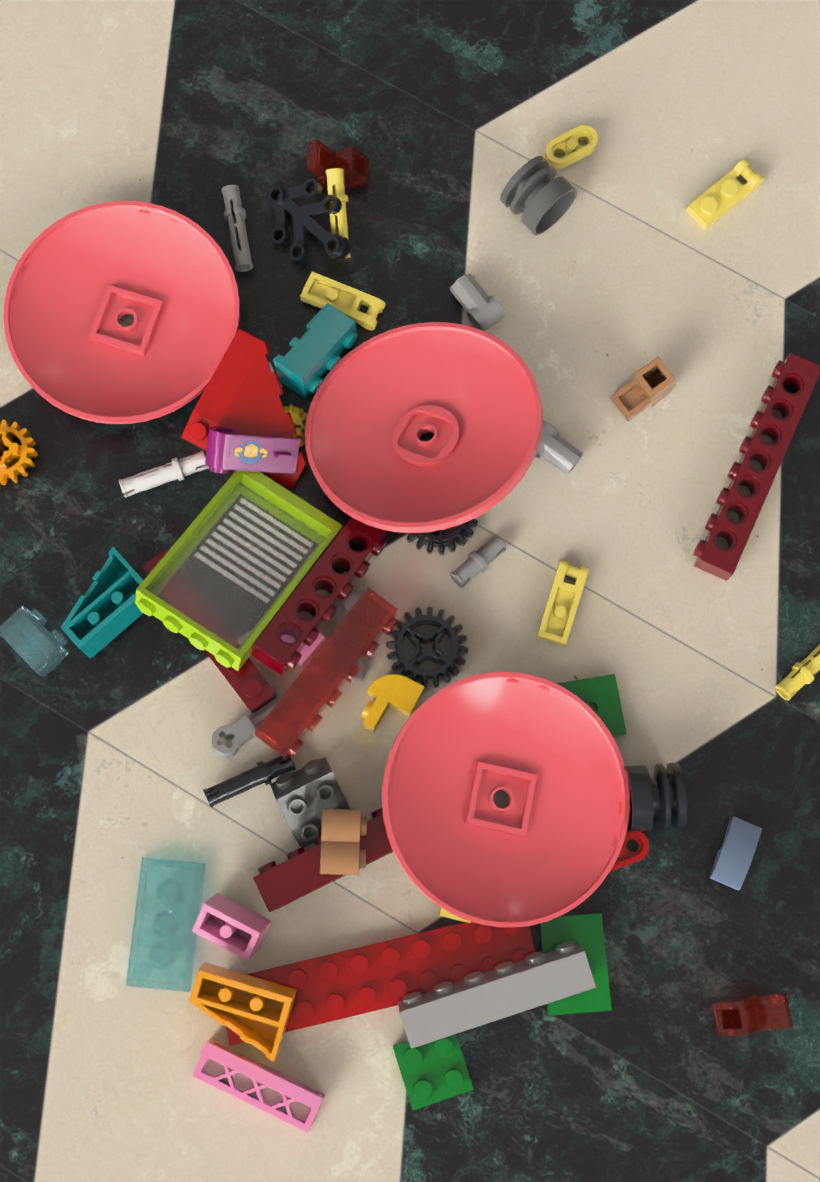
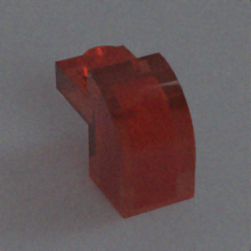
[306,139,369,190]
[713,993,792,1037]

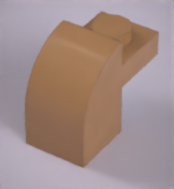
[610,357,676,421]

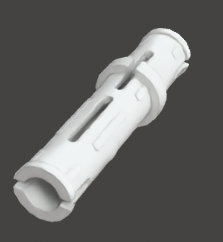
[119,451,209,498]

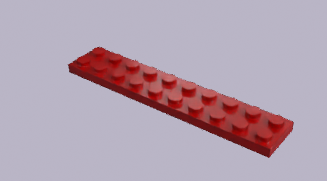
[226,922,535,1046]

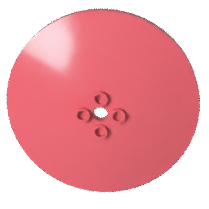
[305,322,543,533]

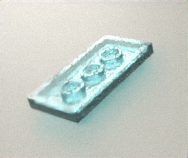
[126,857,206,992]

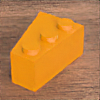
[189,962,297,1062]

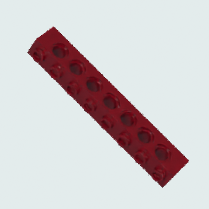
[693,353,820,581]

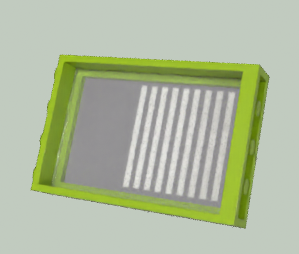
[135,470,343,671]

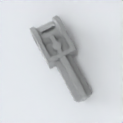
[212,694,293,759]

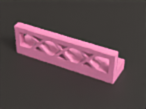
[192,1039,325,1133]

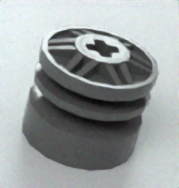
[500,156,577,235]

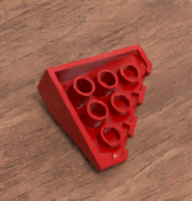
[181,329,307,489]

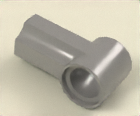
[450,274,505,331]
[535,420,583,475]

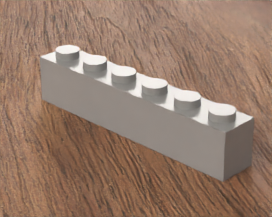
[398,941,596,1049]

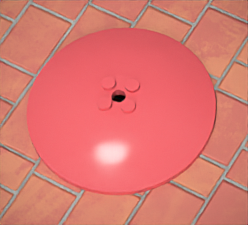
[3,201,240,424]
[382,671,630,927]

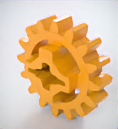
[0,420,38,485]

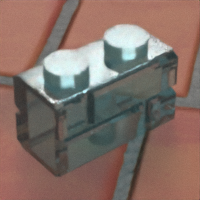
[0,606,70,677]

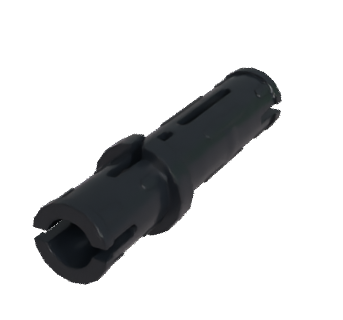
[203,751,296,808]

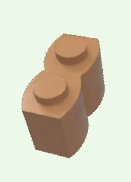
[320,809,367,875]

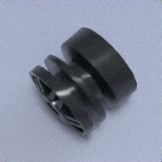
[624,763,688,832]

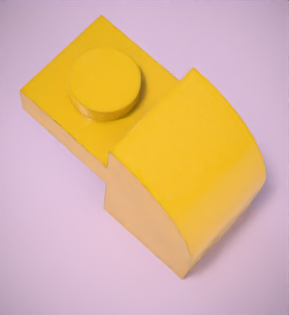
[361,674,425,732]

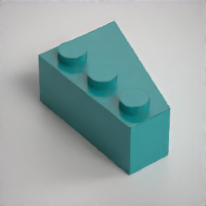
[273,303,358,399]
[61,547,158,659]

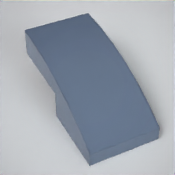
[710,816,762,891]

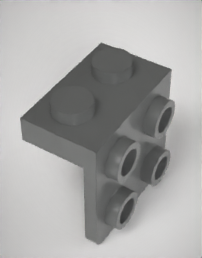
[270,757,351,847]

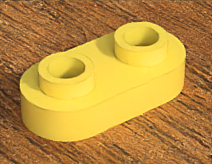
[545,125,598,169]

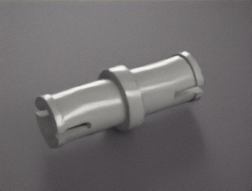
[450,535,507,588]

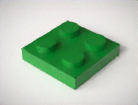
[393,1034,474,1111]

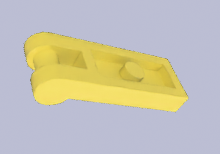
[686,159,765,230]
[300,271,386,331]
[536,559,589,646]

